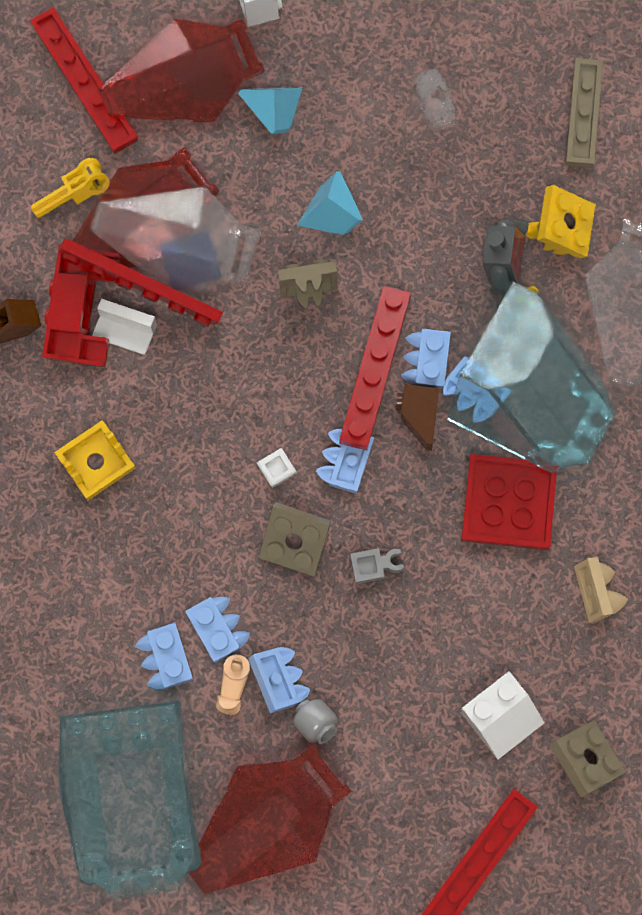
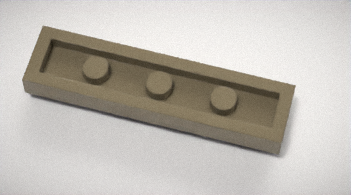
[565,58,603,168]

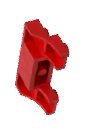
[42,244,122,367]

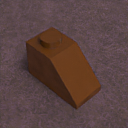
[0,299,41,344]
[396,384,439,451]

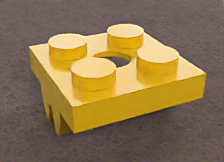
[537,185,596,258]
[54,420,136,501]

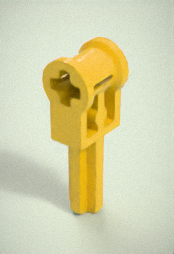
[31,158,110,218]

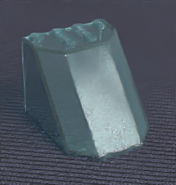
[447,281,616,473]
[59,700,202,899]

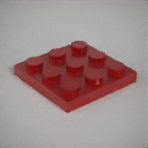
[461,454,558,551]

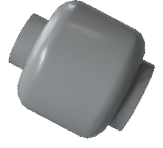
[293,699,338,744]

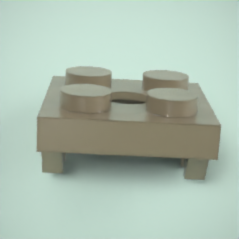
[278,259,338,309]
[259,502,331,576]
[549,720,626,798]

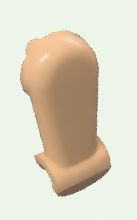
[216,655,250,715]

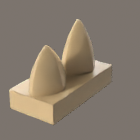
[574,557,628,623]

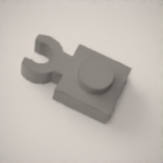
[350,548,404,584]

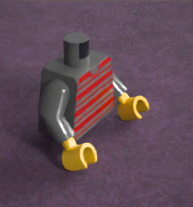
[483,217,540,306]

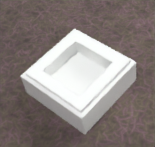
[257,448,297,488]

